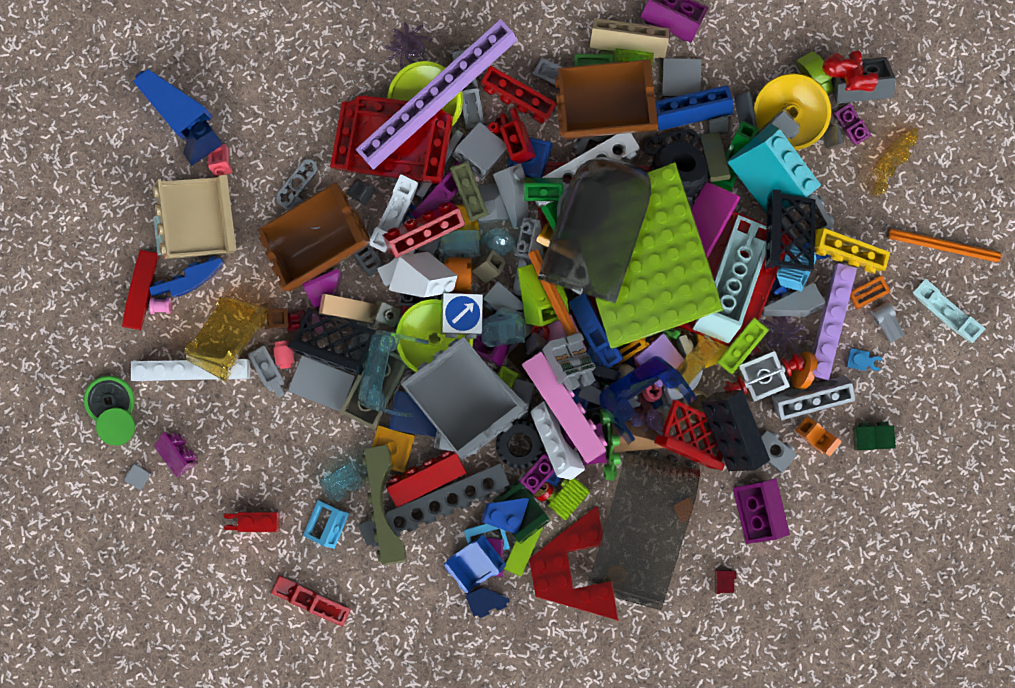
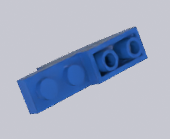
[149,256,224,298]
[569,292,624,368]

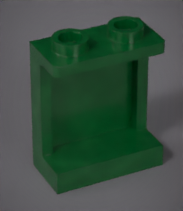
[492,482,551,544]

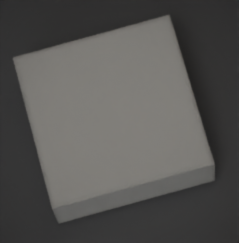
[124,464,151,490]

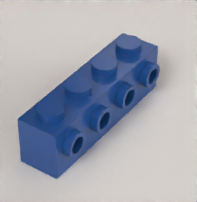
[655,85,733,131]

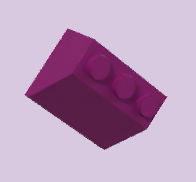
[640,0,709,43]
[733,478,790,544]

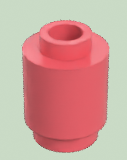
[273,340,295,369]

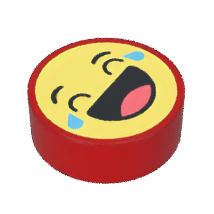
[534,482,553,501]

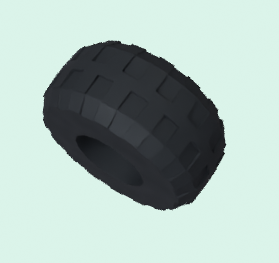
[650,142,709,197]

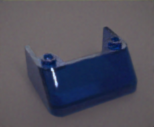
[599,356,697,445]

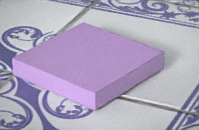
[635,333,687,388]

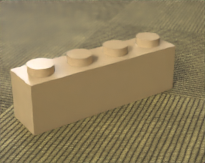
[590,18,669,58]

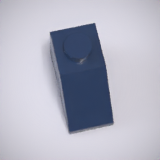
[183,120,223,166]

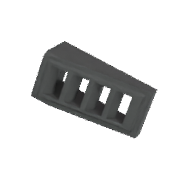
[353,245,384,276]

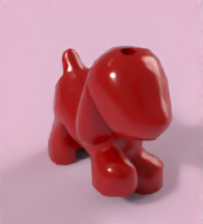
[822,50,878,92]

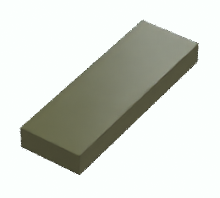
[700,132,730,182]
[450,161,489,222]

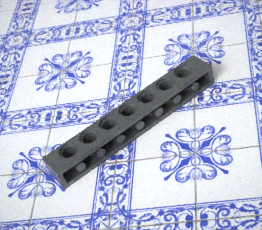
[358,463,510,548]

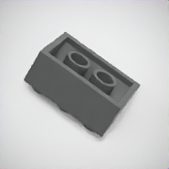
[832,57,896,103]

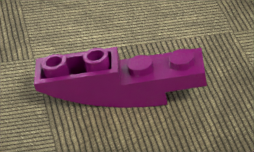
[411,161,461,219]
[520,430,576,494]

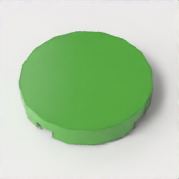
[96,407,136,446]

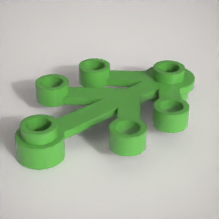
[600,408,621,481]

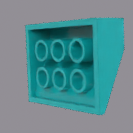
[726,124,821,214]

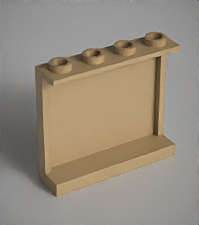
[152,175,236,259]

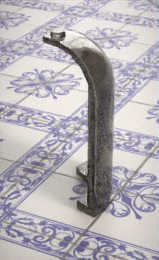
[538,157,651,303]

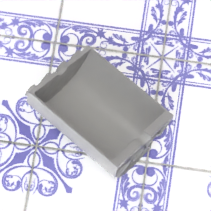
[401,337,523,460]

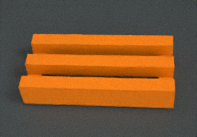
[850,275,891,309]

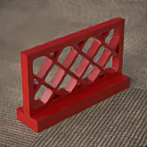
[654,400,725,471]

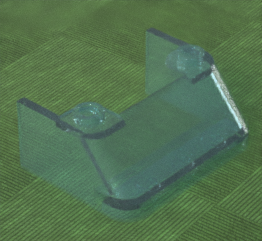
[358,330,429,417]

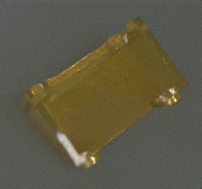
[184,295,267,382]

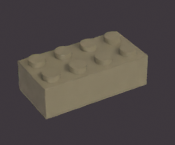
[340,343,408,430]

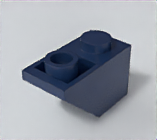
[465,586,510,618]

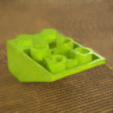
[518,258,569,327]

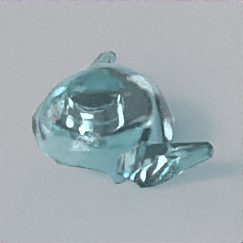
[476,228,520,260]

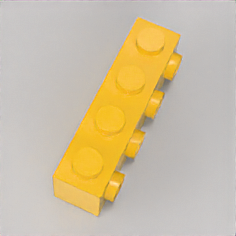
[814,228,890,273]

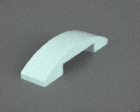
[913,279,985,343]

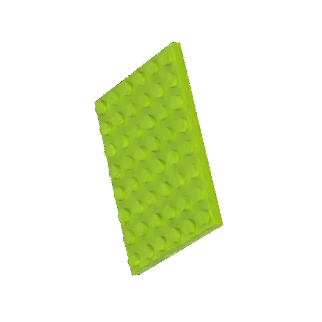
[576,163,724,349]

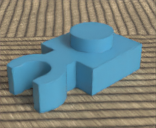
[846,348,882,371]

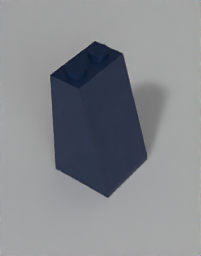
[389,391,437,437]

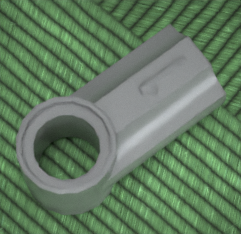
[870,301,905,343]

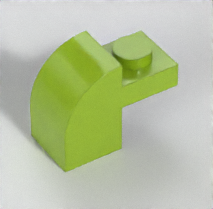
[797,51,834,94]

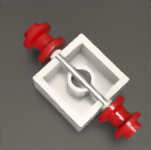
[723,351,805,402]

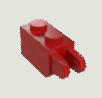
[500,108,536,164]
[224,512,280,532]

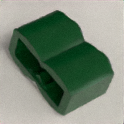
[853,422,896,451]

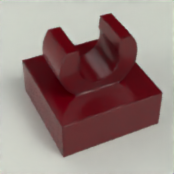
[287,310,307,333]

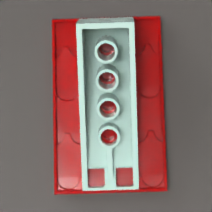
[678,211,790,347]

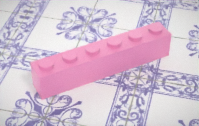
[522,352,607,464]

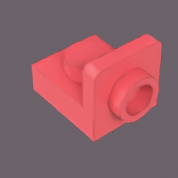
[208,144,232,177]

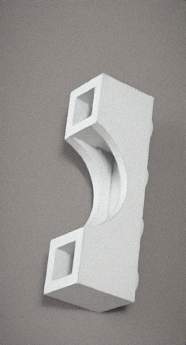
[530,401,585,480]

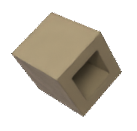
[472,249,506,283]

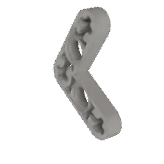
[276,159,320,229]

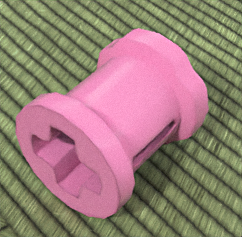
[149,297,172,314]

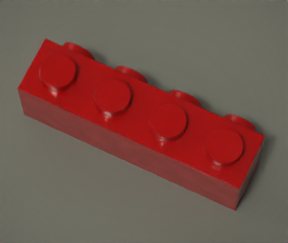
[481,65,557,124]
[382,202,465,258]
[386,450,466,508]

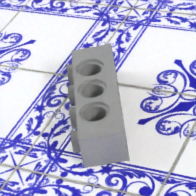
[772,376,855,420]

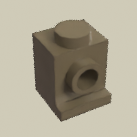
[370,300,402,328]

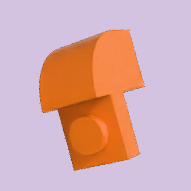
[795,416,842,457]

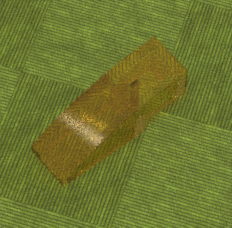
[667,335,722,394]

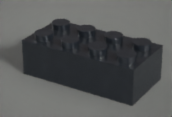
[701,389,770,472]

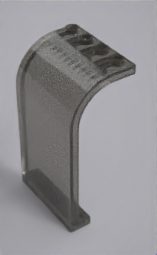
[587,449,700,611]

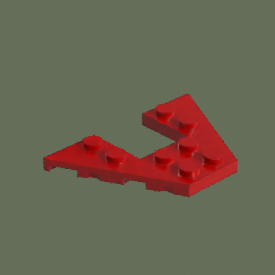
[529,506,619,621]

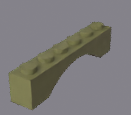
[362,445,407,566]

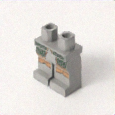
[542,333,596,391]

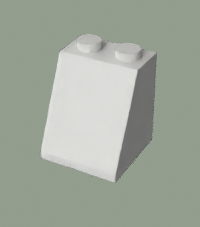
[389,252,457,297]

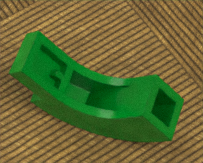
[713,121,759,191]

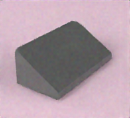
[734,91,757,127]

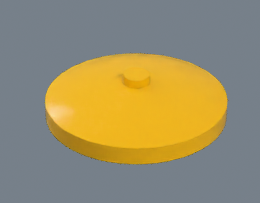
[754,73,831,150]

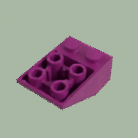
[154,432,198,477]

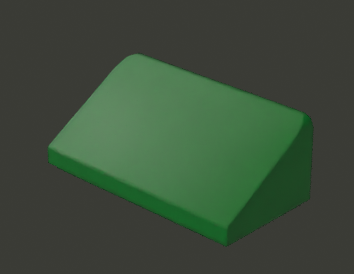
[524,178,563,201]

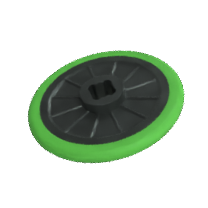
[84,376,134,422]

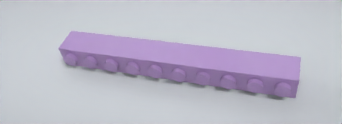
[355,19,517,170]

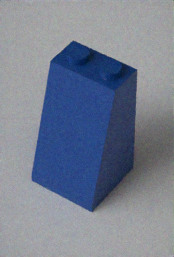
[133,69,213,140]

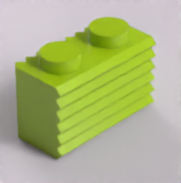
[547,478,591,521]

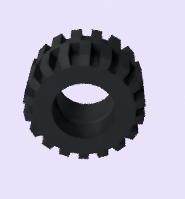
[496,420,544,469]

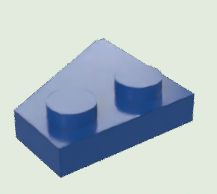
[481,498,529,534]

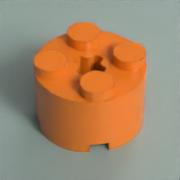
[444,257,472,294]

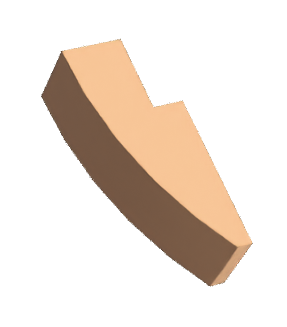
[319,294,375,323]

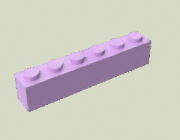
[812,263,857,381]

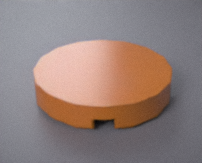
[792,351,817,390]

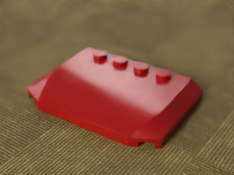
[330,95,453,183]

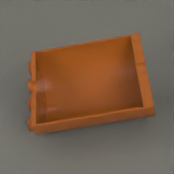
[555,59,658,139]
[258,182,370,292]

